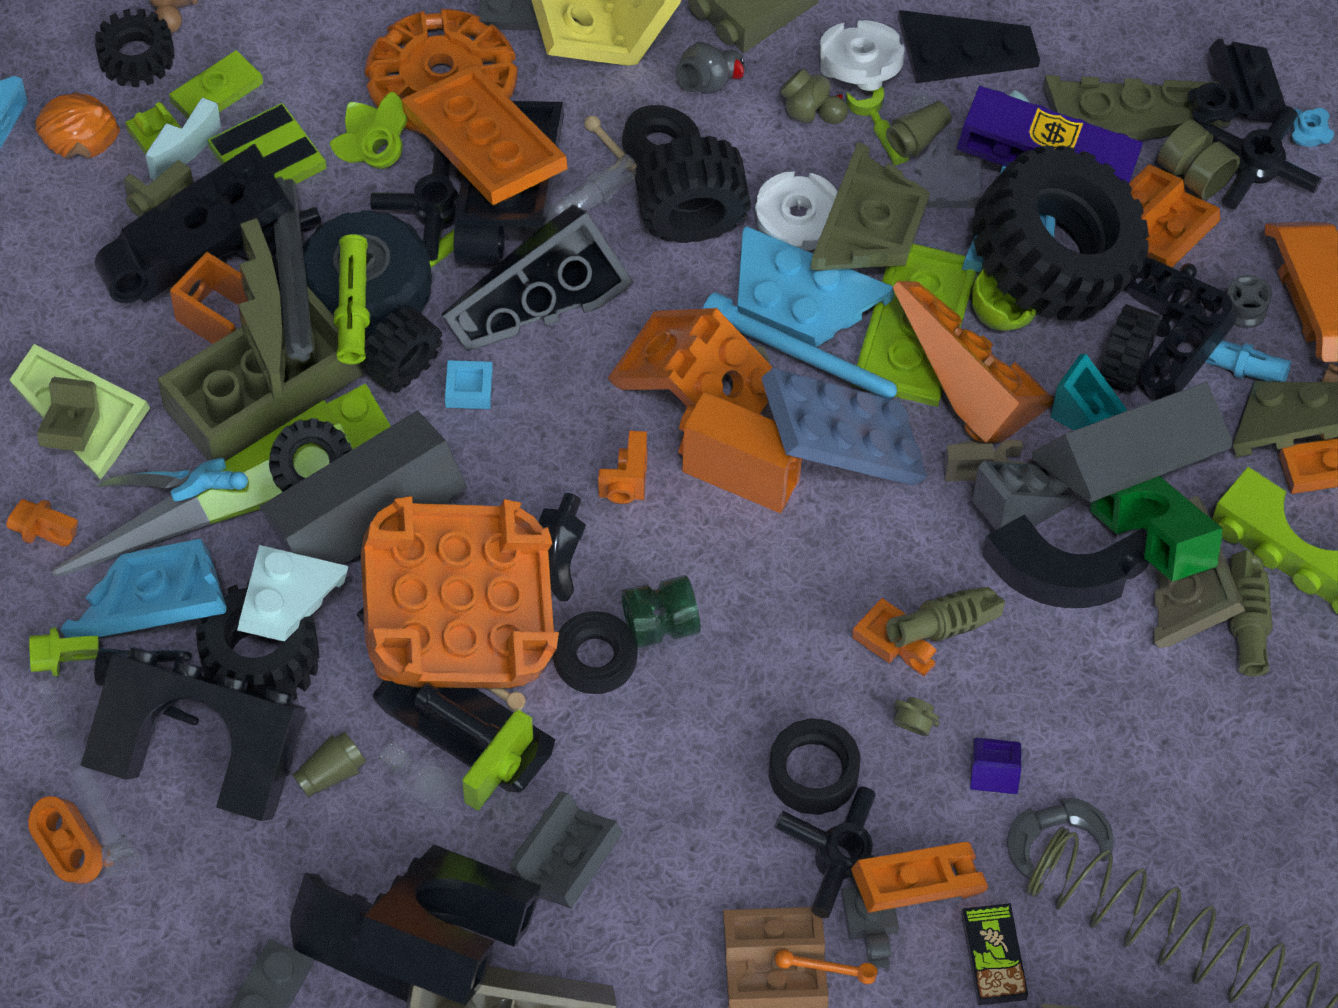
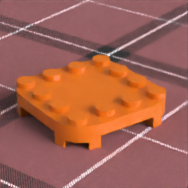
[361,496,559,689]

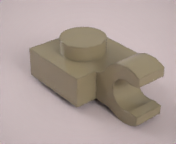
[944,439,1025,482]

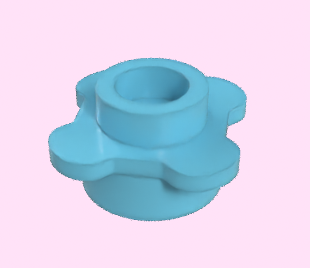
[1292,108,1334,147]

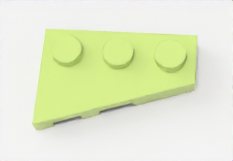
[10,344,150,480]

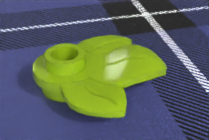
[329,92,407,169]

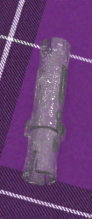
[521,154,636,238]

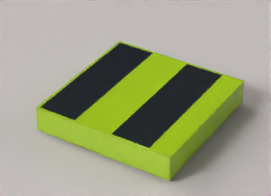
[208,103,327,184]

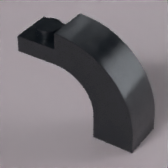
[983,514,1149,609]

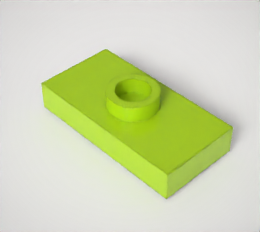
[169,50,263,119]
[462,709,533,811]

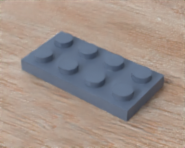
[761,368,928,485]

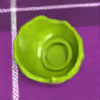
[972,269,1036,331]

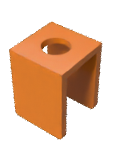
[170,252,248,344]

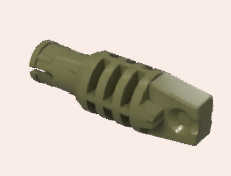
[1230,550,1273,677]
[886,587,1005,647]

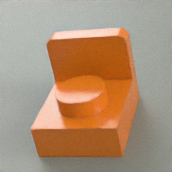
[598,431,648,504]

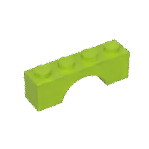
[1212,467,1338,614]

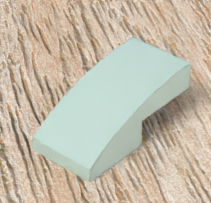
[146,98,221,180]

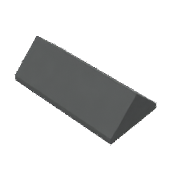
[1032,382,1233,502]
[260,410,467,565]

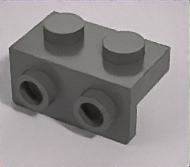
[509,791,623,908]

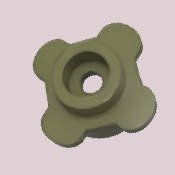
[893,697,940,737]

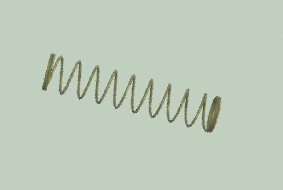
[1026,826,1338,1008]

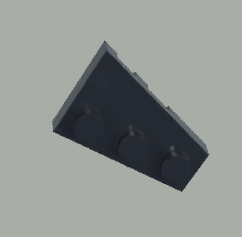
[898,10,1040,83]

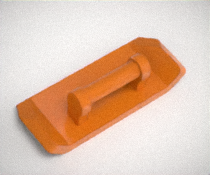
[1265,221,1338,362]

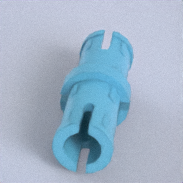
[1205,340,1292,382]

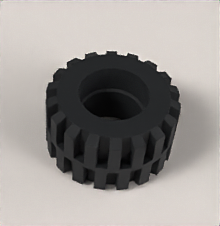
[634,135,751,243]
[196,581,319,702]

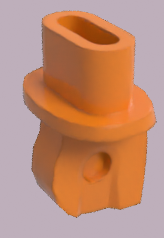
[6,499,78,547]

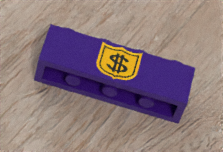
[957,85,1144,184]

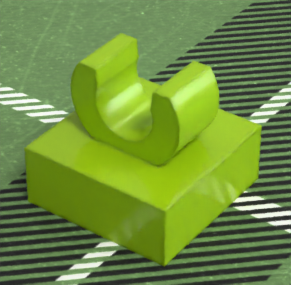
[125,102,182,155]

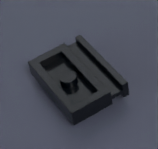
[1209,38,1286,123]

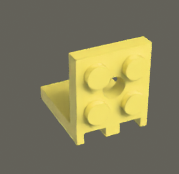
[531,0,681,66]

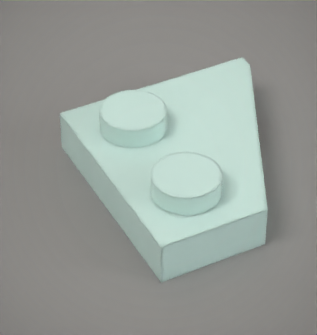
[238,545,348,641]

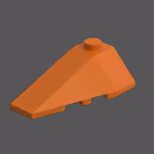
[893,281,1054,443]

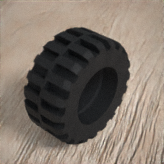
[972,146,1149,320]

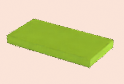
[851,244,977,407]

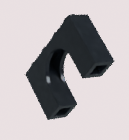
[80,647,306,821]
[351,844,541,1005]

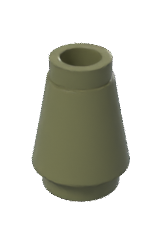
[886,101,952,158]
[292,731,366,798]

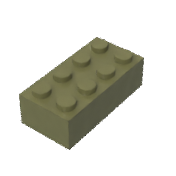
[157,286,363,461]

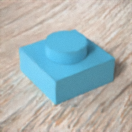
[445,360,493,409]

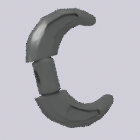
[1007,798,1114,880]

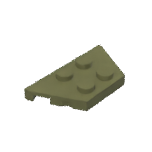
[810,142,930,271]

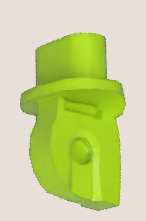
[29,627,99,677]

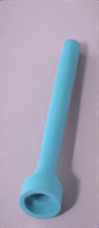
[703,292,897,399]

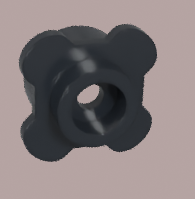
[1187,82,1234,125]

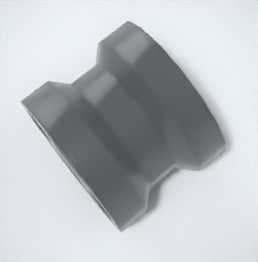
[1227,275,1272,329]

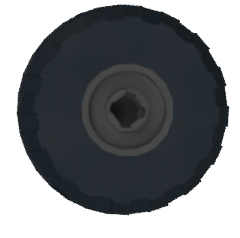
[303,210,432,340]

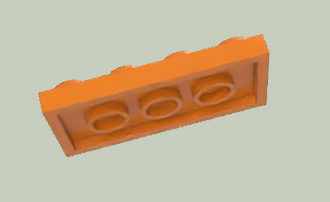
[401,64,568,205]

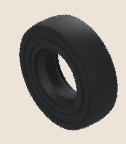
[622,105,700,164]
[553,611,638,694]

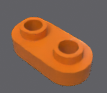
[28,796,104,884]

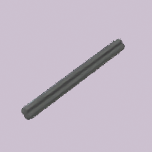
[274,177,314,362]

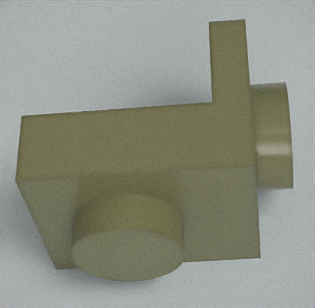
[123,160,194,217]
[37,377,100,452]

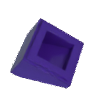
[970,737,1021,794]

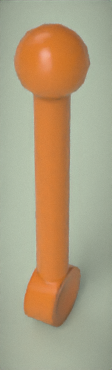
[774,949,878,984]

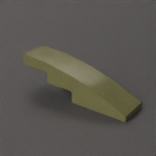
[238,218,286,400]

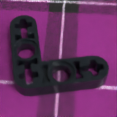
[1126,257,1237,400]

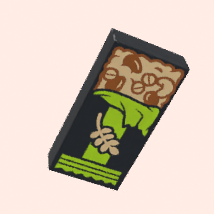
[961,903,1028,1006]

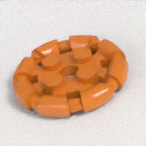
[365,8,518,134]

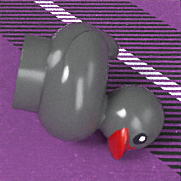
[676,42,745,93]

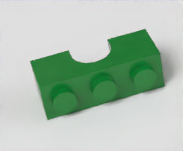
[1090,476,1222,582]

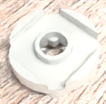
[820,20,904,91]
[755,171,838,251]

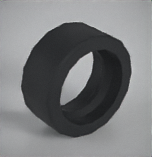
[769,718,861,815]

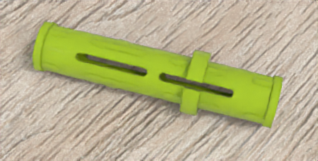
[334,234,370,364]

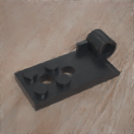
[454,101,564,264]
[94,144,294,303]

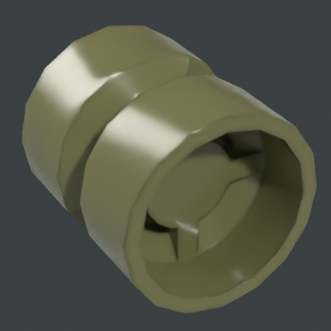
[1157,120,1240,201]

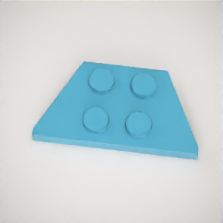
[737,226,894,347]
[61,539,227,638]

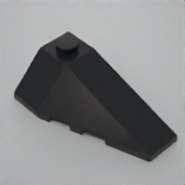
[441,204,634,351]

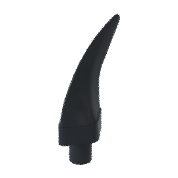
[538,493,586,602]

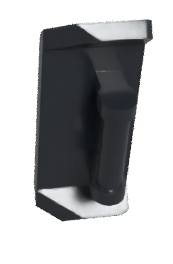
[373,680,555,793]
[290,873,410,1002]

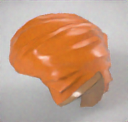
[35,92,120,159]

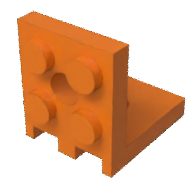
[607,308,773,414]

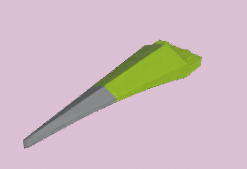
[51,383,391,577]

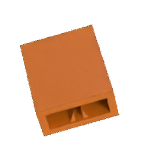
[678,392,802,514]

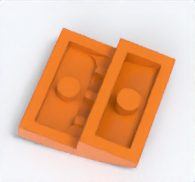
[1129,164,1221,267]

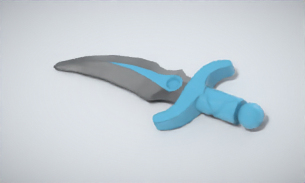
[96,458,248,501]

